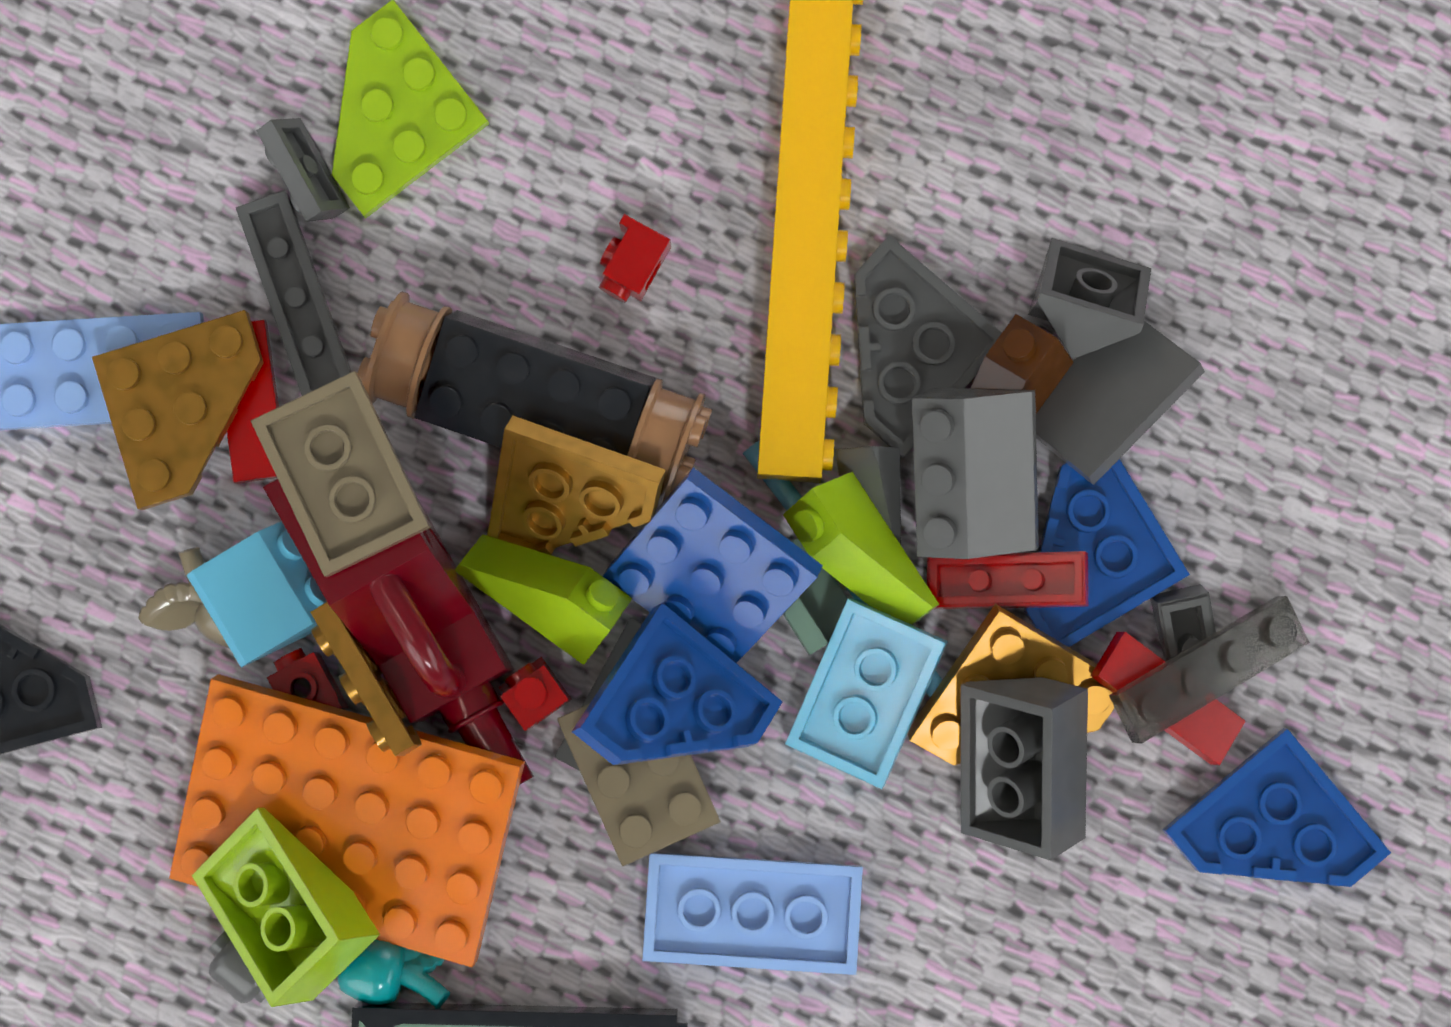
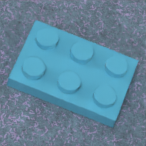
[785,598,948,789]

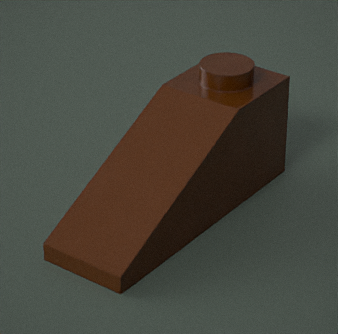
[971,314,1074,414]

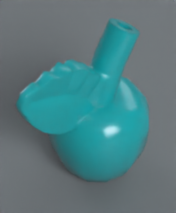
[336,939,450,1008]

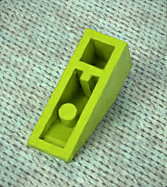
[783,471,939,625]
[455,534,633,665]

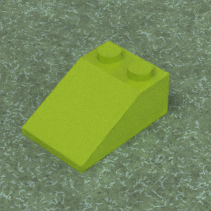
[192,808,380,1007]

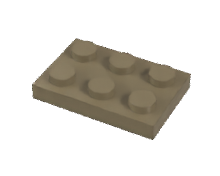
[251,371,431,577]
[557,704,721,867]

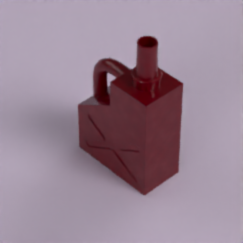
[263,479,534,784]

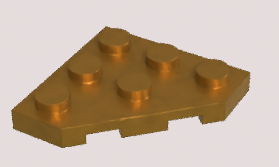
[92,310,264,510]
[487,415,666,555]
[310,602,422,756]
[907,604,1121,765]

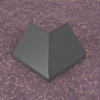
[1028,238,1152,359]

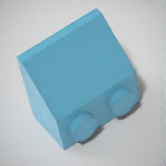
[186,521,327,668]

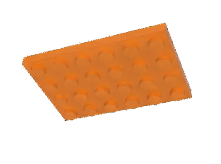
[169,674,525,968]

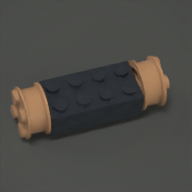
[358,291,713,503]

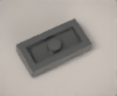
[256,118,350,222]

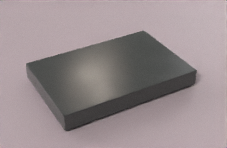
[1036,321,1205,485]

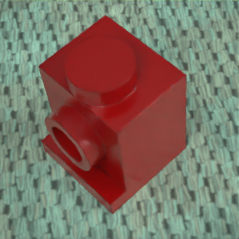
[599,214,671,303]
[266,648,349,710]
[498,656,572,731]

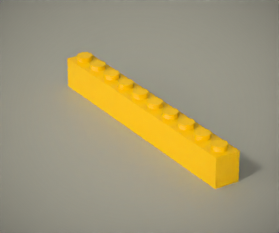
[757,0,863,483]

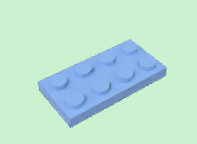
[0,312,204,430]
[642,852,863,975]

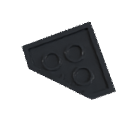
[0,624,102,755]

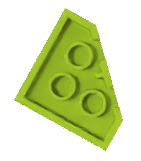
[332,0,489,219]

